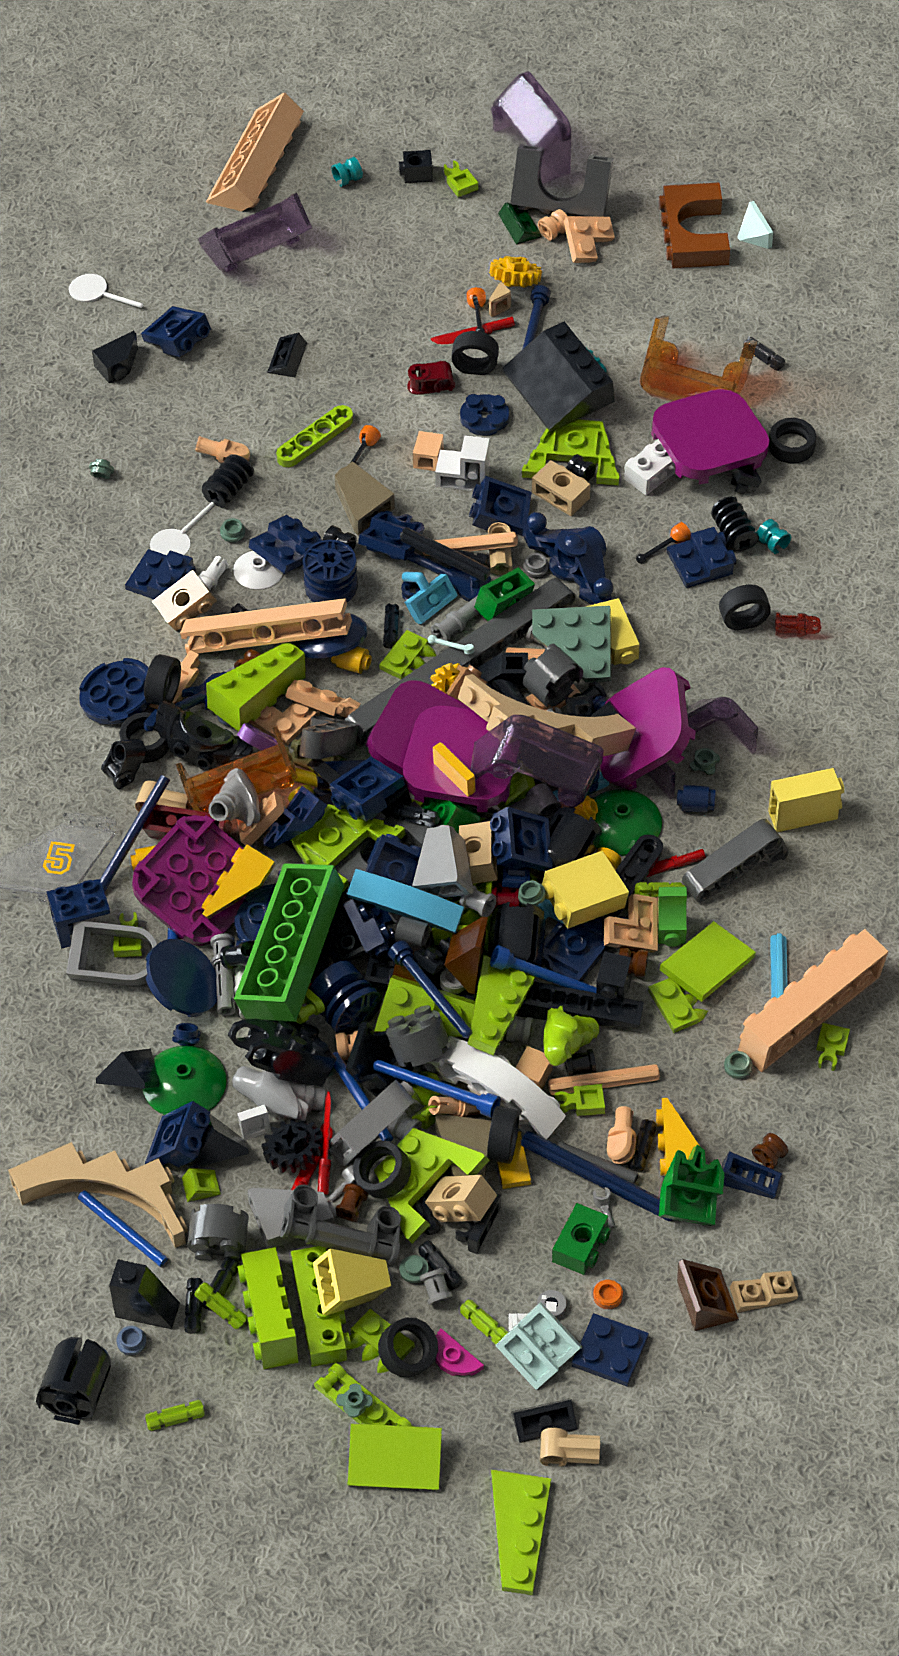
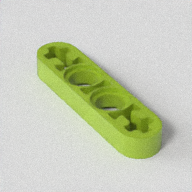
[276,405,353,468]

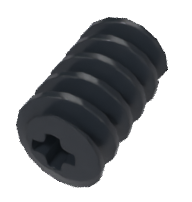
[202,454,255,508]
[711,496,759,551]

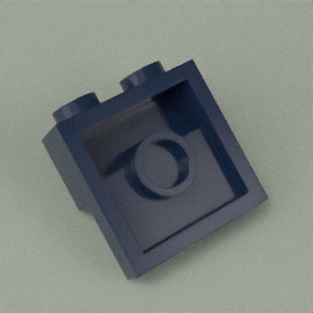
[141,306,211,357]
[469,476,532,536]
[248,514,323,574]
[667,527,736,588]
[125,549,196,599]
[329,757,406,821]
[490,807,553,872]
[365,834,422,887]
[343,899,396,961]
[145,1101,211,1168]

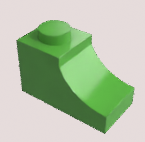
[658,887,687,947]

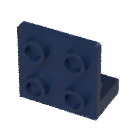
[46,879,110,949]

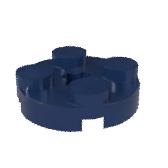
[460,394,509,436]

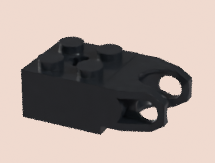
[228,1018,337,1087]

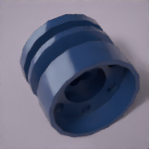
[302,539,358,602]
[309,961,382,1035]

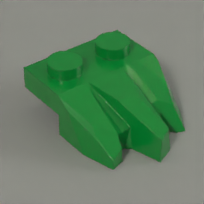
[659,1145,724,1226]

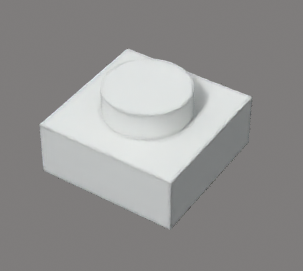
[237,1105,271,1141]

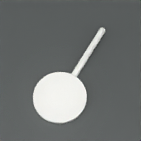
[69,274,143,308]
[150,502,215,555]

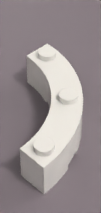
[422,1036,566,1140]

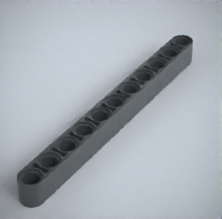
[344,578,576,745]

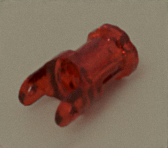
[775,612,821,636]

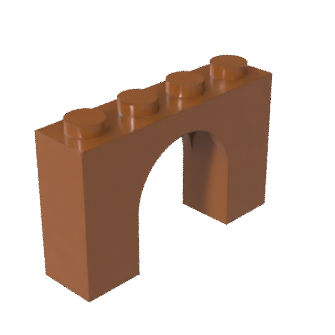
[659,182,730,268]

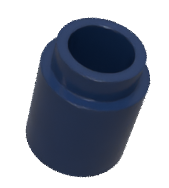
[676,785,716,813]

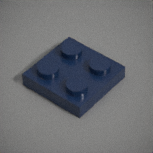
[572,1313,649,1387]

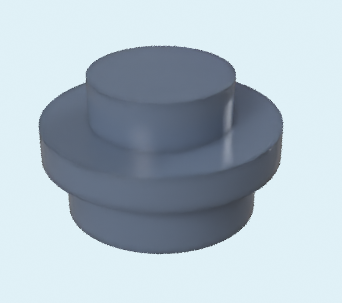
[116,1326,146,1355]

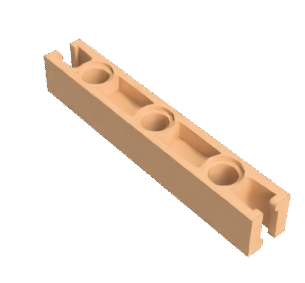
[180,599,352,654]

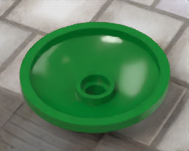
[593,789,662,856]
[142,1046,227,1115]

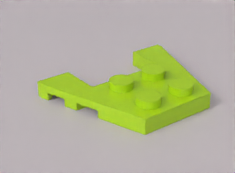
[522,419,619,486]
[291,804,406,892]
[374,1128,490,1244]

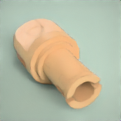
[195,436,250,463]
[428,1096,481,1117]
[607,1106,637,1165]

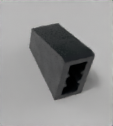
[109,1259,180,1329]

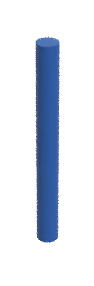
[333,1052,393,1142]
[78,1190,168,1267]

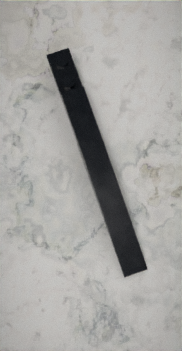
[364,957,644,1028]

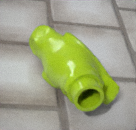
[543,1006,599,1066]

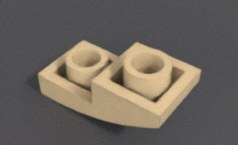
[730,1271,799,1313]

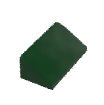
[498,202,542,245]

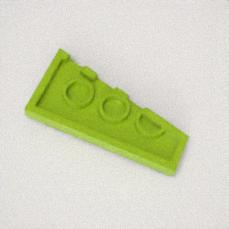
[467,955,535,1056]
[491,1470,551,1595]

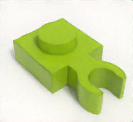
[444,160,479,197]
[113,912,143,958]
[816,1023,850,1071]
[555,1084,605,1116]

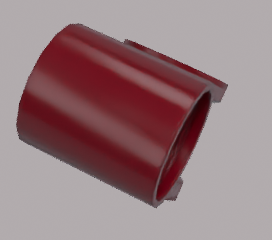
[407,361,455,395]
[492,879,521,914]

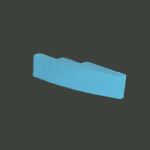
[347,869,465,934]

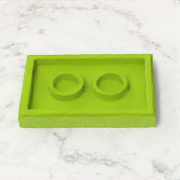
[660,921,756,1002]
[348,1424,442,1490]

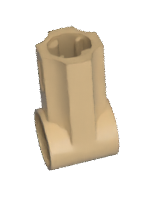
[488,522,513,575]
[135,781,192,812]
[540,1428,600,1467]

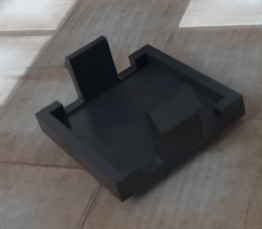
[345,1022,397,1097]

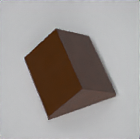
[444,916,488,994]
[677,1259,739,1331]

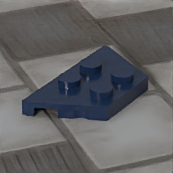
[543,916,628,986]

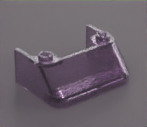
[491,71,571,184]
[198,193,312,272]
[647,697,758,799]
[470,715,604,808]

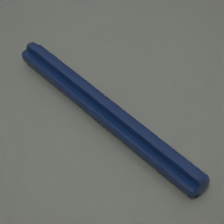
[521,1131,673,1221]

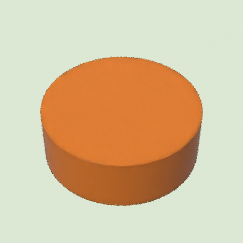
[593,1279,623,1309]

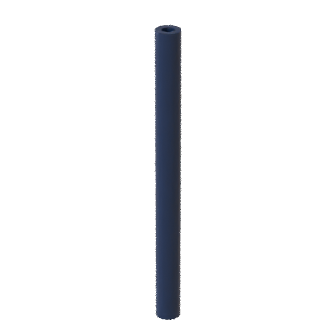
[100,775,170,892]

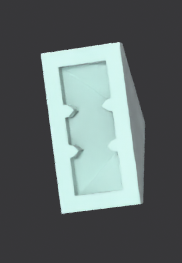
[738,201,773,249]

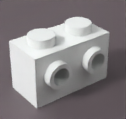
[624,439,676,495]

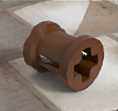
[335,1184,369,1222]

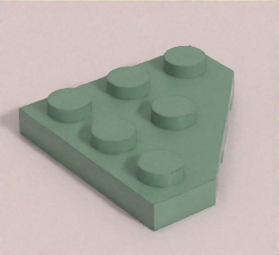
[532,605,612,683]

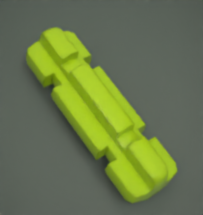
[634,882,685,898]
[194,1282,247,1329]
[460,1299,508,1344]
[145,1400,205,1431]

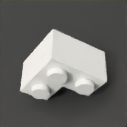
[435,436,490,491]

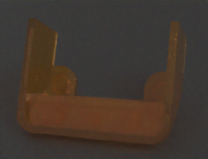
[640,315,757,400]
[176,726,298,813]

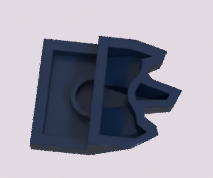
[358,510,425,560]
[263,786,327,849]

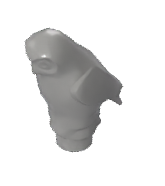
[209,768,260,827]
[232,1066,325,1121]

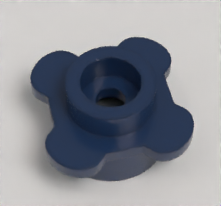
[172,1023,201,1046]

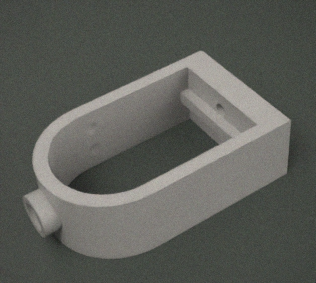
[66,921,157,986]
[329,1080,415,1166]

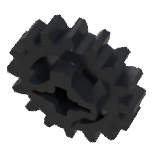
[261,1118,323,1173]

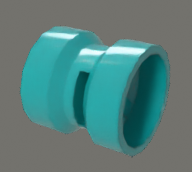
[331,157,363,187]
[757,519,792,554]

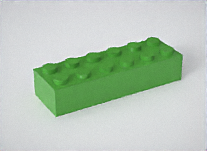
[234,863,345,1022]

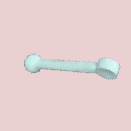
[428,635,474,654]

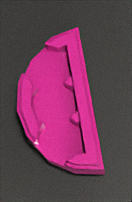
[435,1328,484,1376]

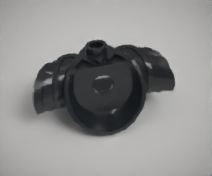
[156,700,253,770]

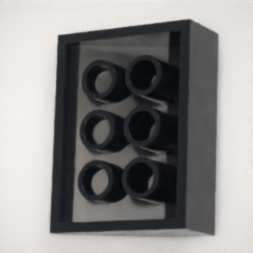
[502,321,615,432]

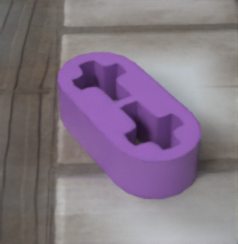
[237,723,285,758]

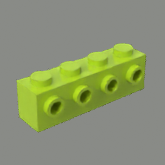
[291,1246,351,1367]

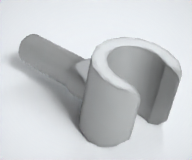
[328,1165,358,1202]
[593,1187,615,1228]

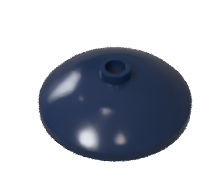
[291,612,368,658]

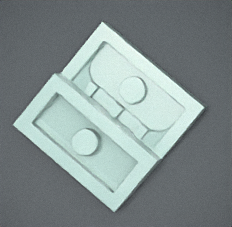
[496,1302,582,1390]

